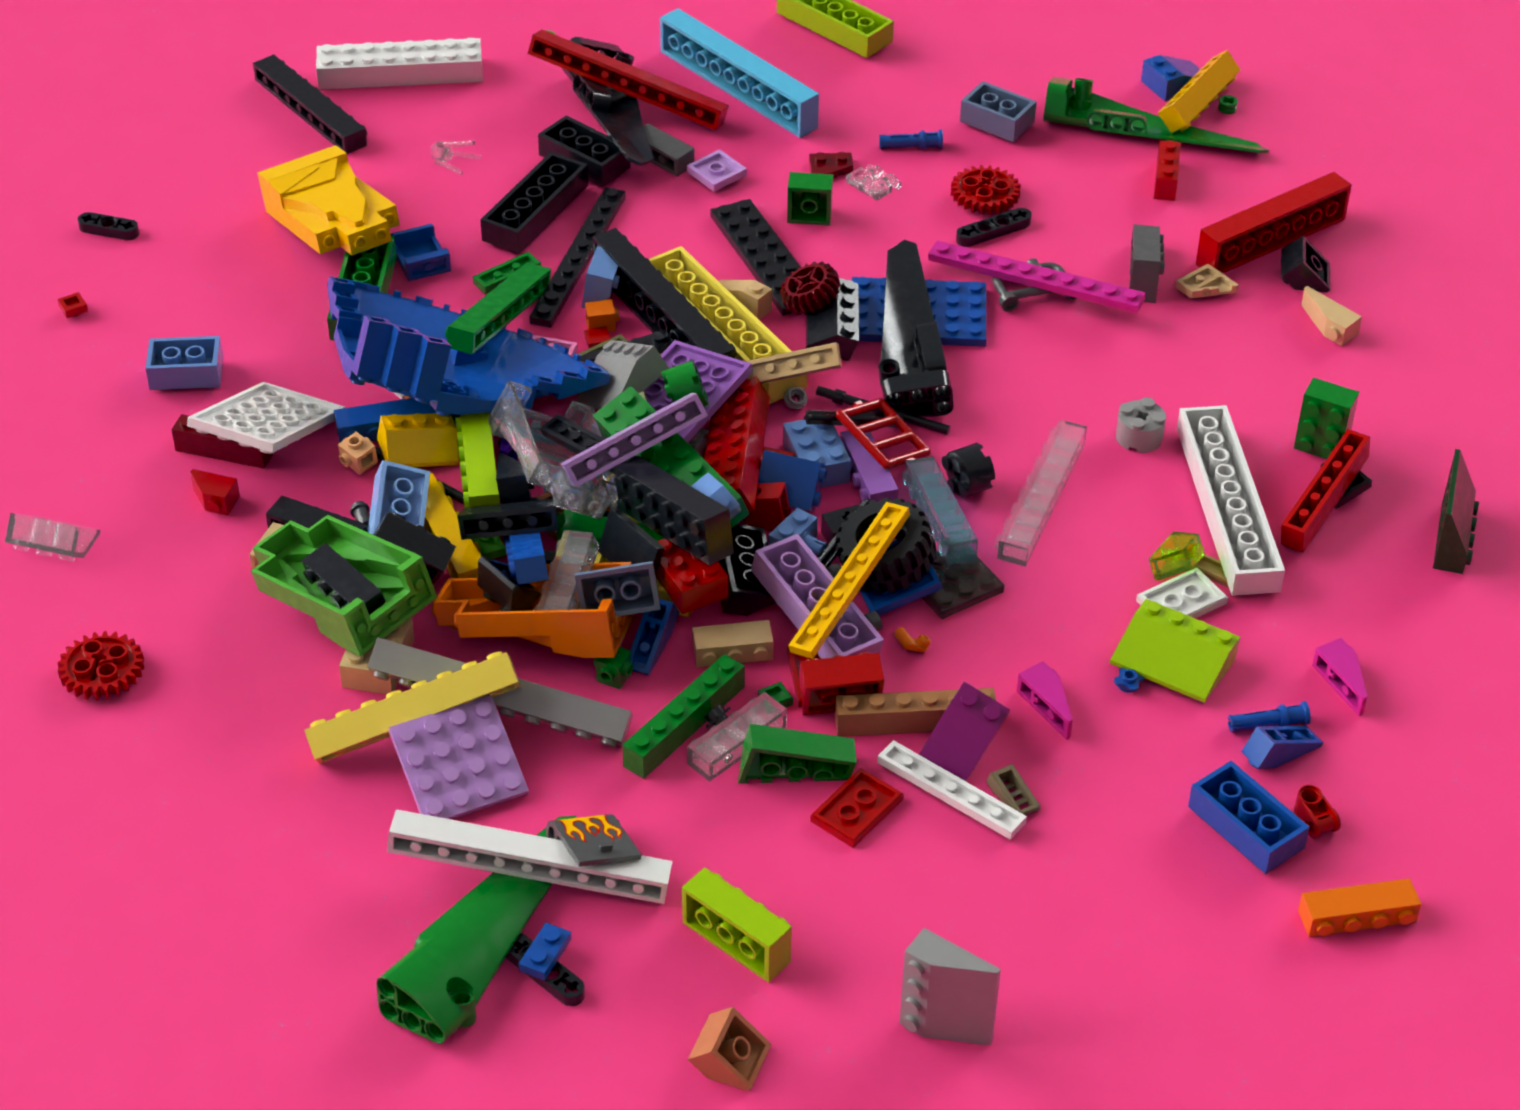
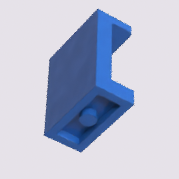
[391,224,451,281]
[758,450,827,511]

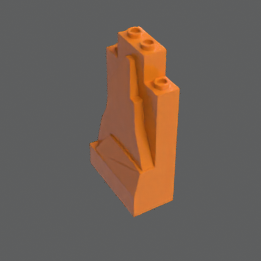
[432,562,635,658]

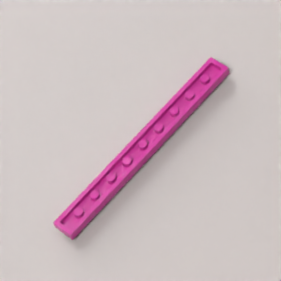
[928,240,1146,313]

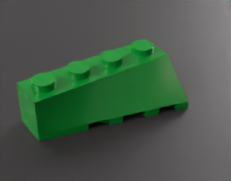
[738,724,857,783]

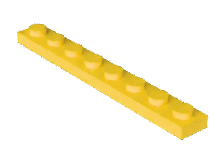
[788,502,910,659]

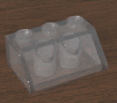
[5,513,100,561]

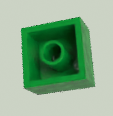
[787,172,833,225]

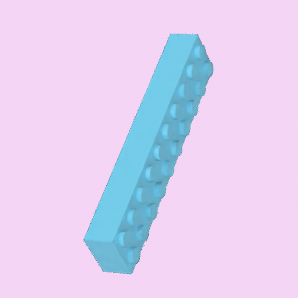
[660,9,819,138]

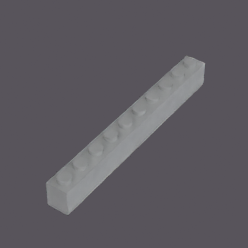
[367,637,633,747]

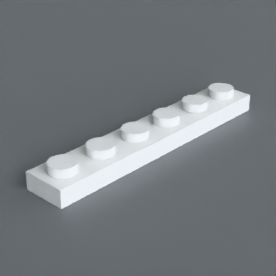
[877,740,1027,840]

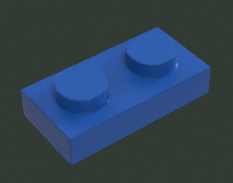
[519,923,572,981]

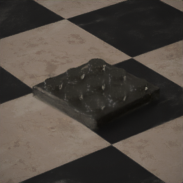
[922,540,1005,619]

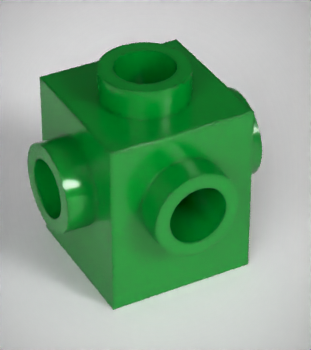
[594,647,633,689]

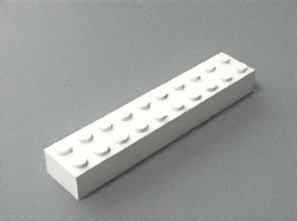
[1177,405,1285,596]

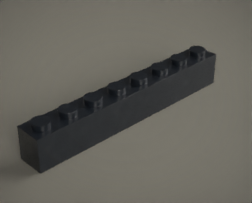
[253,54,367,154]

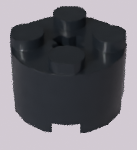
[941,443,995,498]

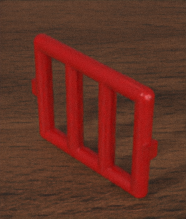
[836,398,931,470]

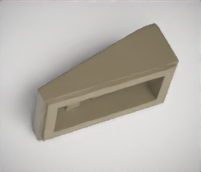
[986,764,1041,816]

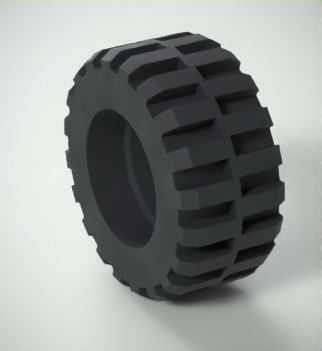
[835,498,936,594]

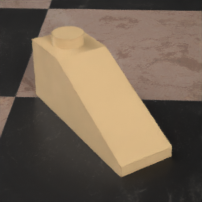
[719,280,772,320]
[1301,286,1362,346]

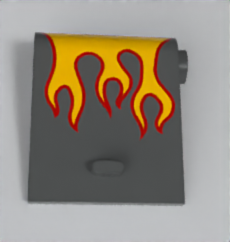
[546,814,642,867]

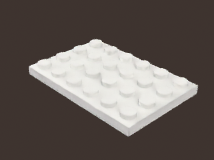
[187,382,346,454]

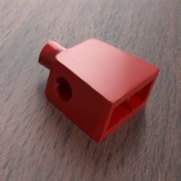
[745,482,791,531]

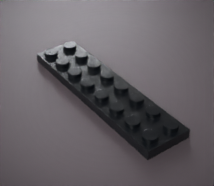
[710,199,801,316]

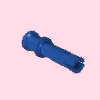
[879,129,943,149]
[1228,701,1311,732]

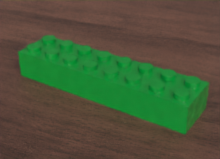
[593,386,750,528]

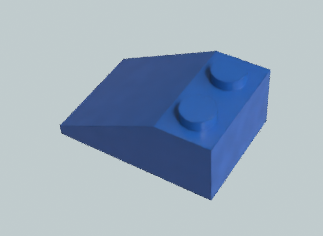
[1141,55,1201,101]

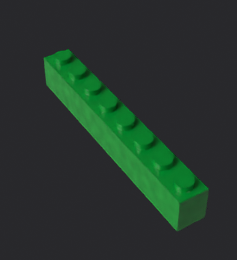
[445,262,551,354]

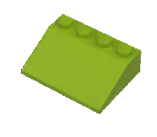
[1109,599,1240,703]

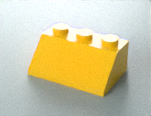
[377,413,459,467]

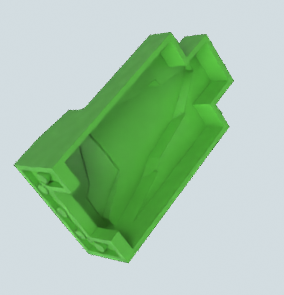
[251,515,437,656]

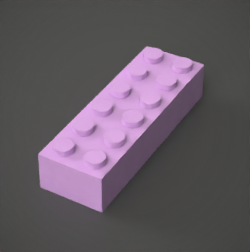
[751,534,884,659]

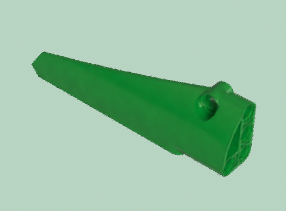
[1043,77,1269,153]
[376,816,577,1044]

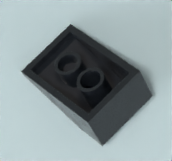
[496,453,537,504]

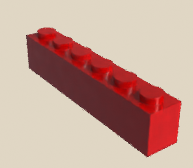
[1281,429,1370,553]

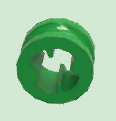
[1218,95,1238,114]

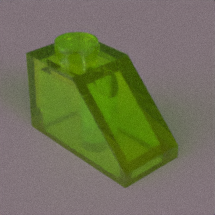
[1149,531,1205,580]

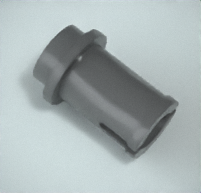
[350,501,370,531]

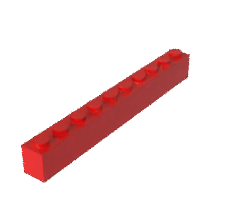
[527,29,729,130]

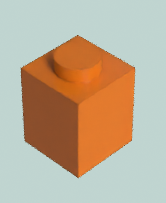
[585,299,620,332]

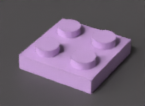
[687,149,747,192]

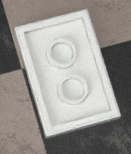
[1136,567,1228,618]

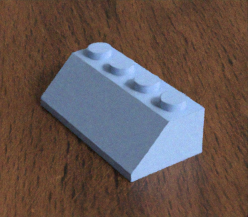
[367,460,430,535]

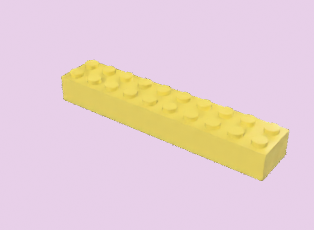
[649,246,807,404]

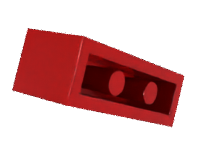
[1153,140,1181,201]

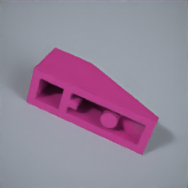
[1312,638,1367,716]
[1017,661,1073,740]

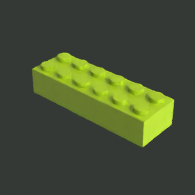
[777,0,894,58]
[455,412,500,508]

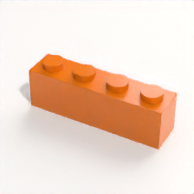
[1298,878,1422,937]

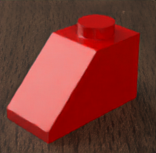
[190,469,240,516]

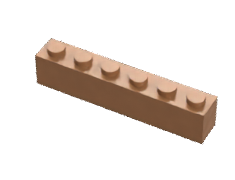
[835,688,996,737]

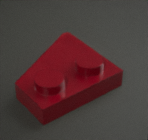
[809,152,853,179]

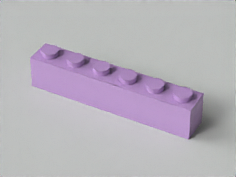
[560,392,708,488]

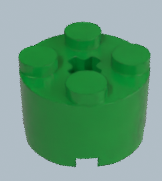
[661,360,709,407]

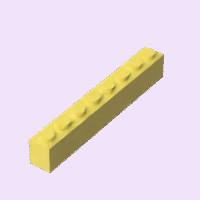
[304,651,521,764]

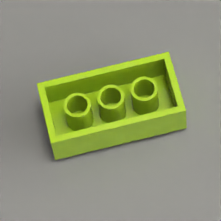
[682,867,792,983]

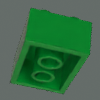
[1294,377,1359,459]

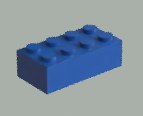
[1188,761,1310,874]

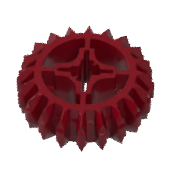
[780,261,841,315]

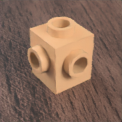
[338,432,378,475]

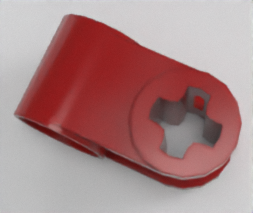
[1294,785,1341,839]

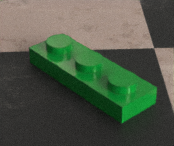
[473,252,541,295]

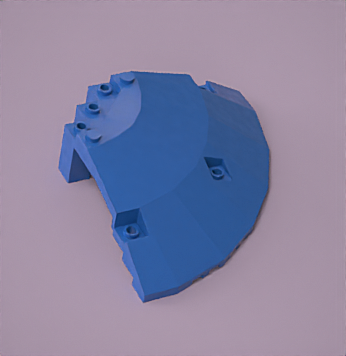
[327,276,610,417]

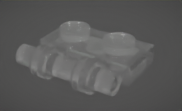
[846,164,902,200]

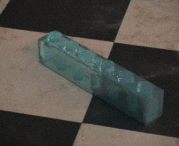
[902,456,978,565]

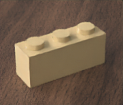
[692,620,774,667]

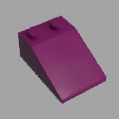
[919,681,1010,781]

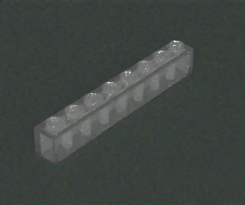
[995,420,1087,567]

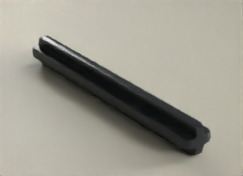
[804,410,904,427]

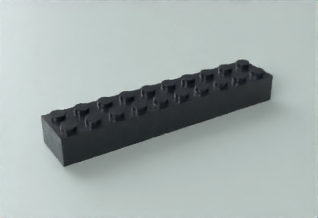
[592,228,737,358]

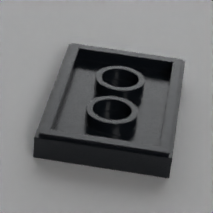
[597,507,664,574]

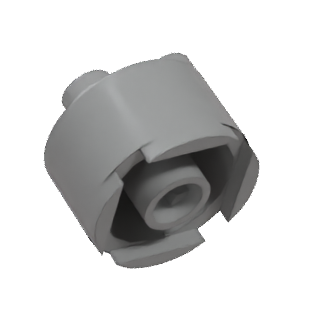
[1116,397,1166,453]

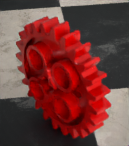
[951,165,1021,215]
[57,631,145,701]

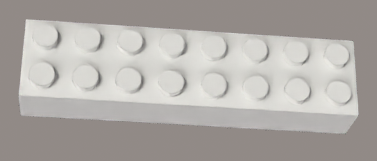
[316,37,483,90]

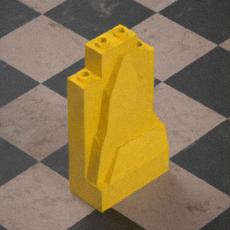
[257,145,400,255]

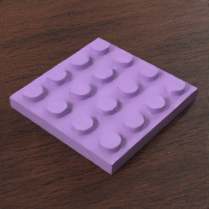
[389,695,529,820]

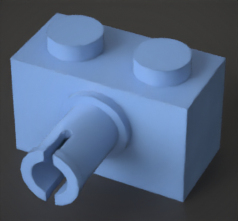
[768,508,828,557]

